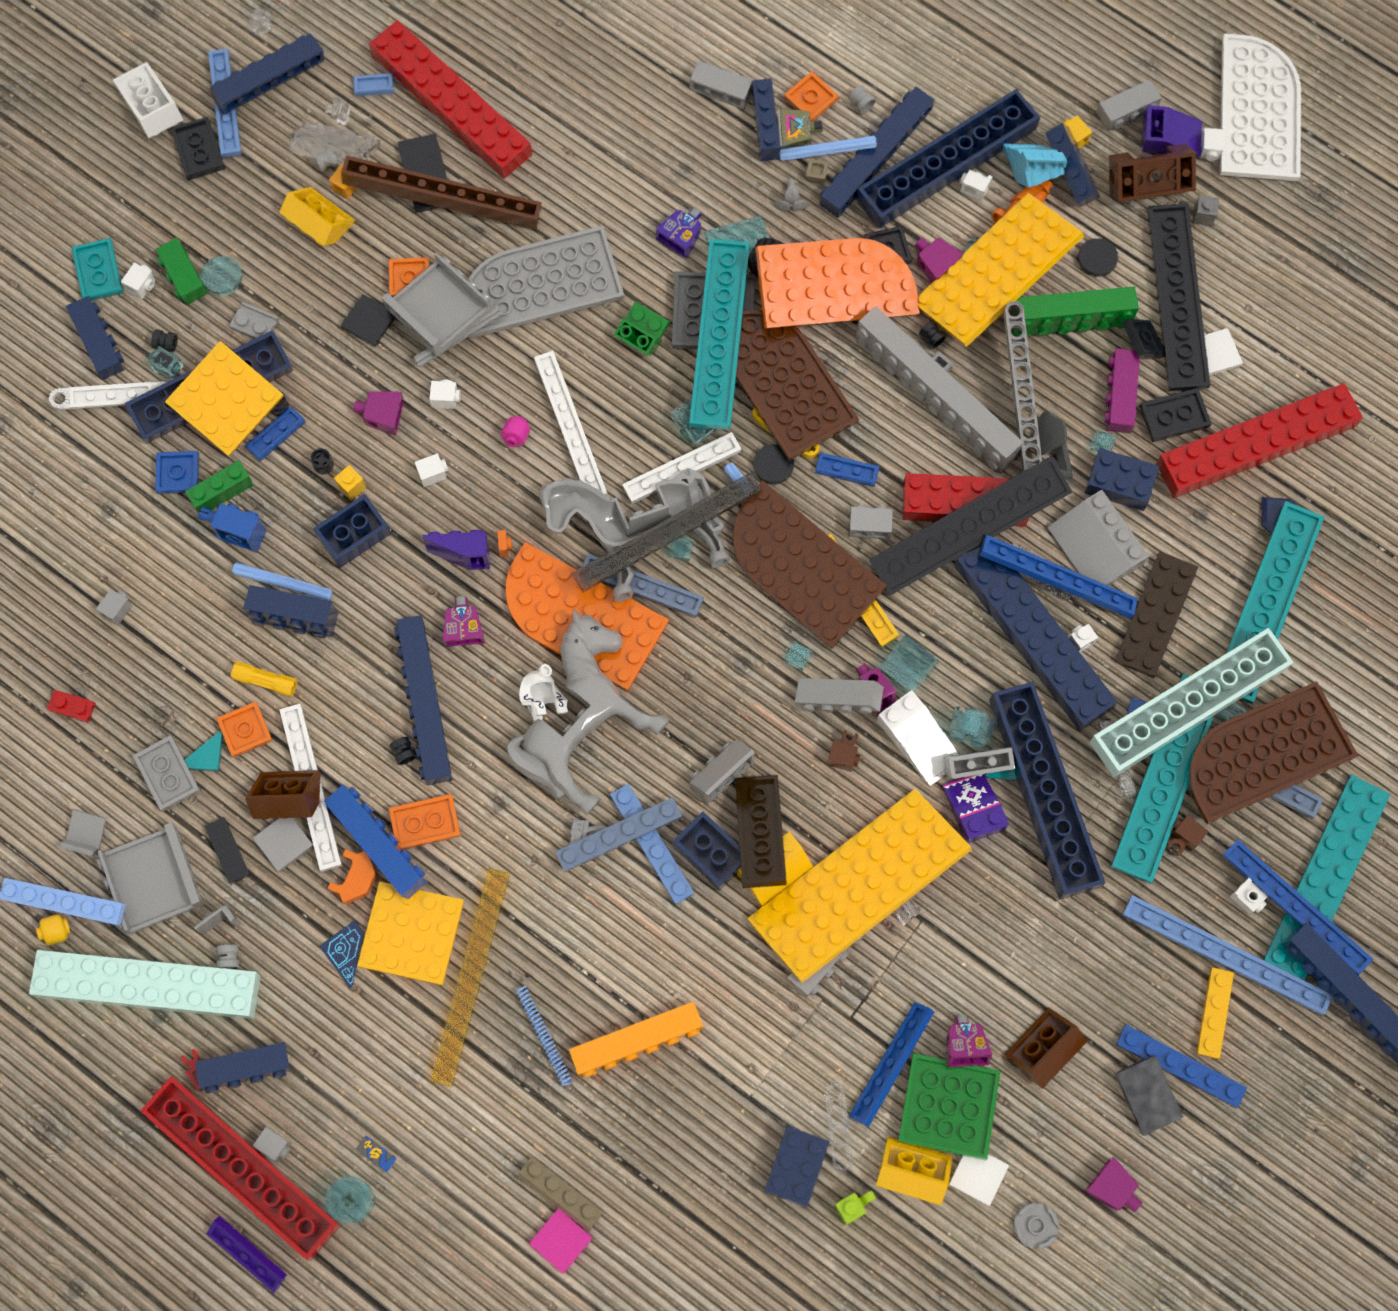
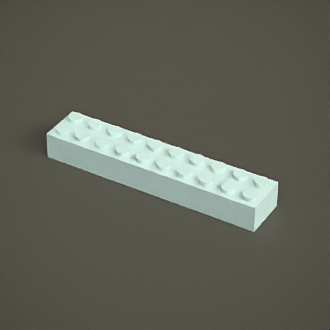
[1089,628,1294,777]
[29,950,261,1019]

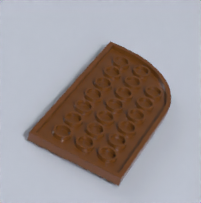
[736,310,859,461]
[733,480,887,649]
[1189,681,1359,825]

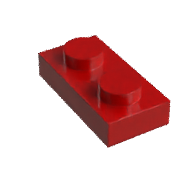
[47,689,96,723]

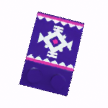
[942,774,1009,844]

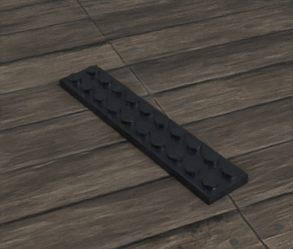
[1147,203,1210,391]
[869,456,1072,596]

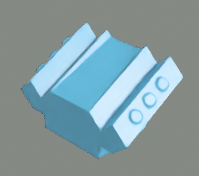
[1002,144,1067,188]

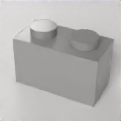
[849,505,893,539]

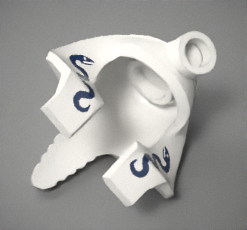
[519,664,568,721]

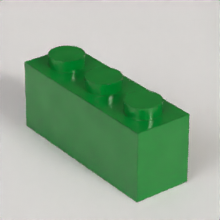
[156,238,208,305]
[185,460,254,513]

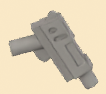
[569,818,604,845]

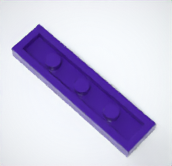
[207,1216,287,1293]

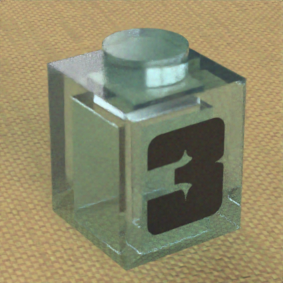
[148,347,184,380]

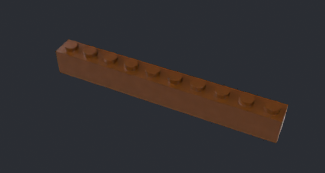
[341,155,542,230]

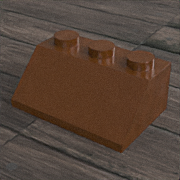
[245,770,320,820]
[1004,1008,1088,1089]

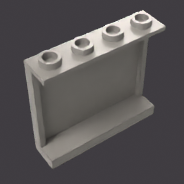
[382,252,492,356]
[97,822,204,935]

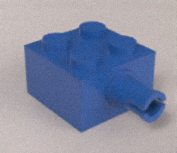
[198,503,267,553]

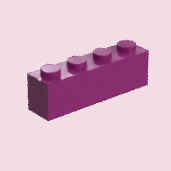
[1104,348,1140,434]

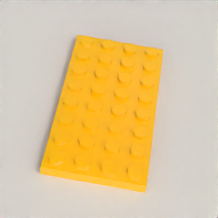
[918,193,1084,347]

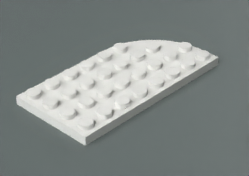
[1220,34,1301,181]

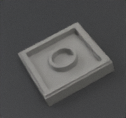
[253,818,314,872]

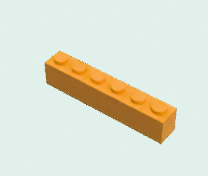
[569,1001,703,1079]

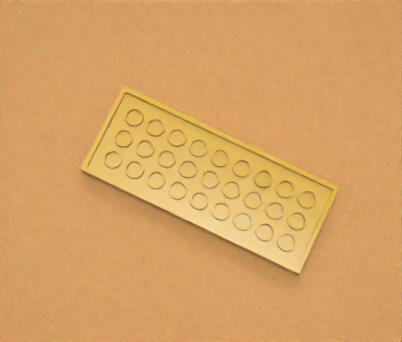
[747,789,971,983]

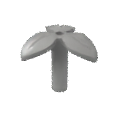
[774,179,808,211]

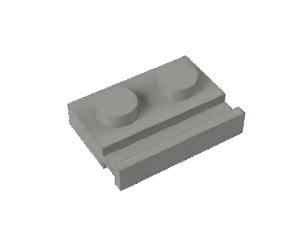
[229,302,280,339]

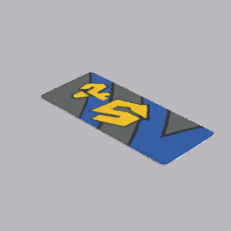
[356,1136,397,1172]

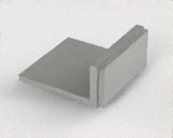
[60,809,106,856]
[194,905,241,935]

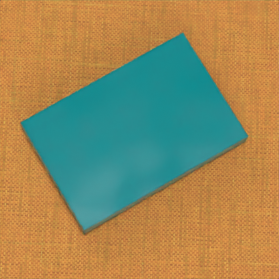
[71,238,124,301]

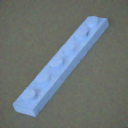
[0,878,126,926]

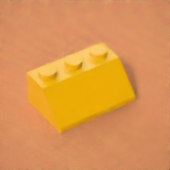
[279,187,355,246]
[737,831,813,907]
[876,1137,953,1205]

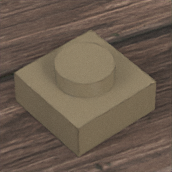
[805,159,829,183]

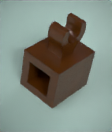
[827,730,860,772]
[1166,815,1208,856]

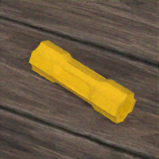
[231,661,298,697]

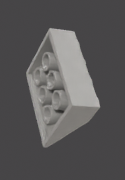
[1047,490,1149,586]

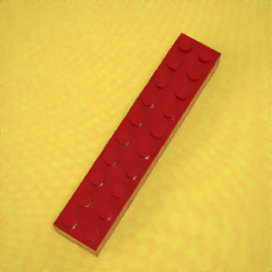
[369,20,532,179]
[1156,383,1363,499]
[140,1076,341,1261]

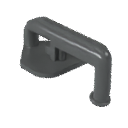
[1032,412,1073,480]

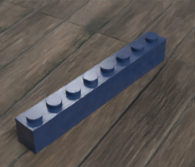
[819,86,935,218]
[394,615,453,785]
[1281,922,1398,1066]

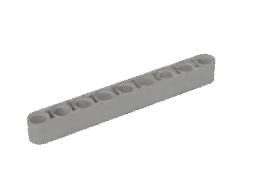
[1003,301,1042,472]

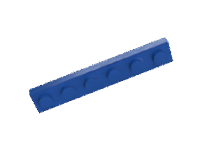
[849,1002,934,1127]
[1116,1025,1247,1108]

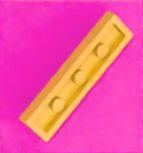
[1196,967,1234,1060]

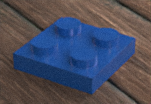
[155,451,199,494]

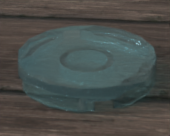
[202,256,242,295]

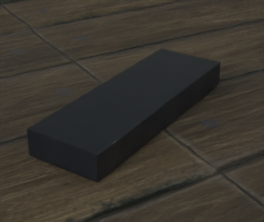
[204,817,251,885]

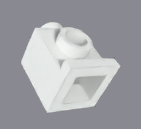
[960,170,993,202]
[1068,624,1098,653]
[1230,878,1268,915]

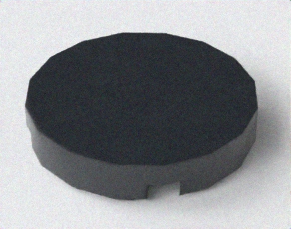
[1078,238,1118,277]
[753,444,794,485]

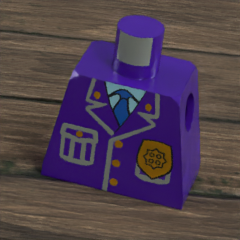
[656,208,702,258]

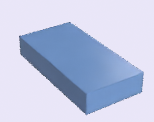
[353,73,394,97]

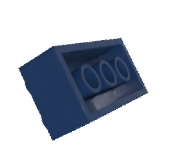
[243,585,338,638]

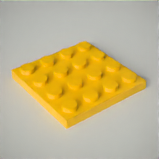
[165,341,284,457]
[357,881,465,986]

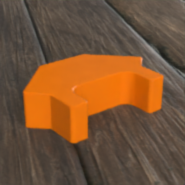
[328,849,377,905]

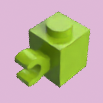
[834,1190,876,1226]

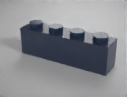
[752,78,781,161]
[1045,123,1100,206]
[66,296,125,380]
[195,1042,290,1094]

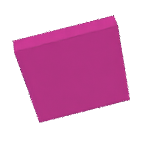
[529,1208,593,1274]

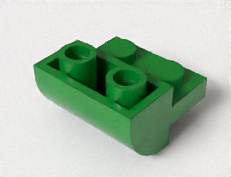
[613,301,670,356]

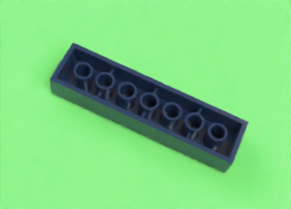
[124,330,293,444]

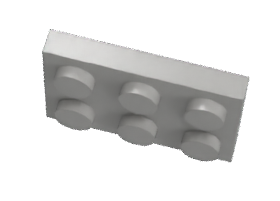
[133,735,201,812]

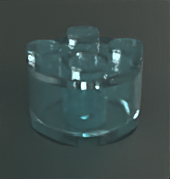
[948,706,996,749]
[325,1176,375,1224]

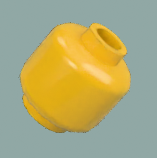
[36,914,71,946]

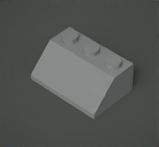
[690,739,755,805]

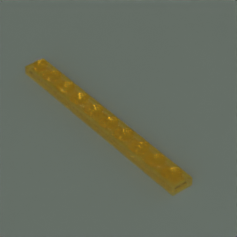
[430,868,510,1088]

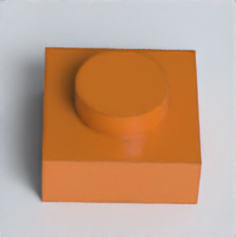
[498,530,512,557]

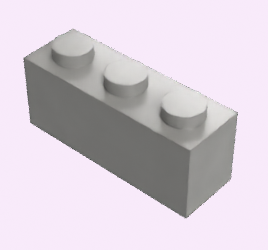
[690,61,752,110]
[1096,80,1162,131]
[944,747,1015,779]

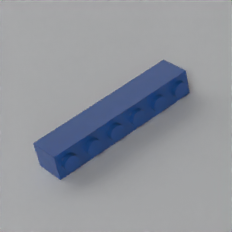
[324,784,428,899]

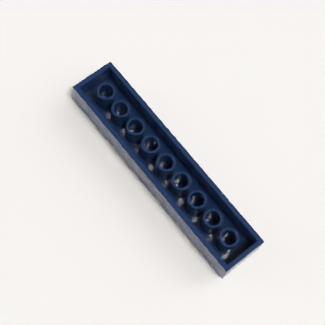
[856,89,1040,229]
[954,544,1118,732]
[989,682,1106,900]

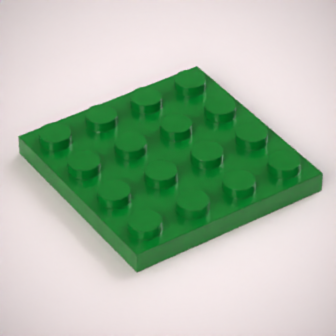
[898,1053,1001,1161]

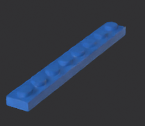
[980,535,1138,619]
[1222,839,1374,975]

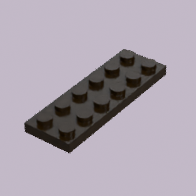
[1115,551,1198,678]
[735,775,787,888]

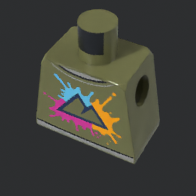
[777,109,823,149]

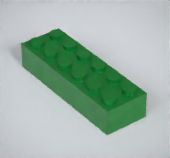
[1010,286,1139,337]

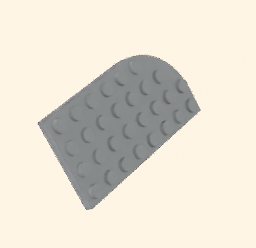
[468,225,625,339]

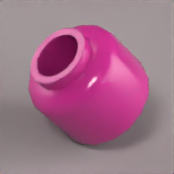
[501,416,530,447]

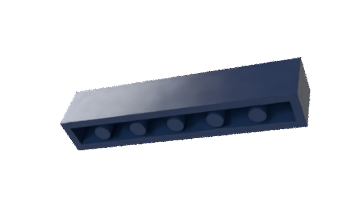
[210,33,324,115]

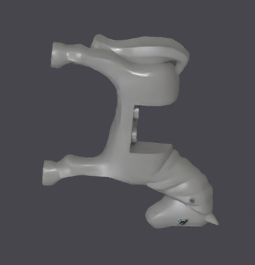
[539,468,730,602]
[506,609,670,815]

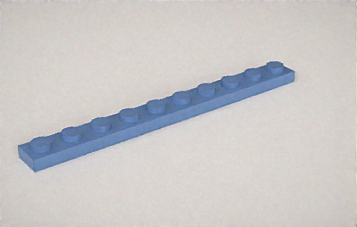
[1122,895,1332,1016]

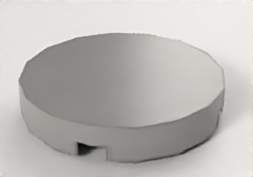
[1013,1203,1059,1249]

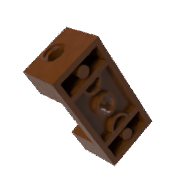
[1109,144,1196,202]

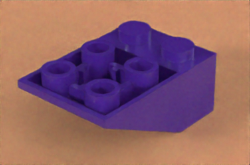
[1142,105,1202,157]
[423,530,490,570]

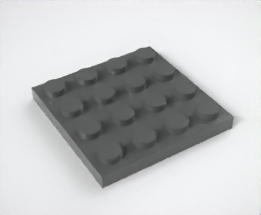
[672,271,755,349]

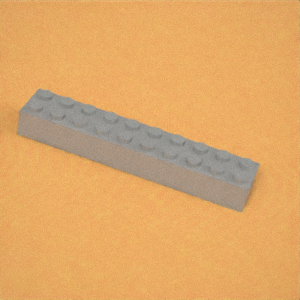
[856,306,1023,474]

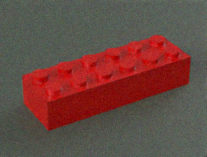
[902,473,1029,527]

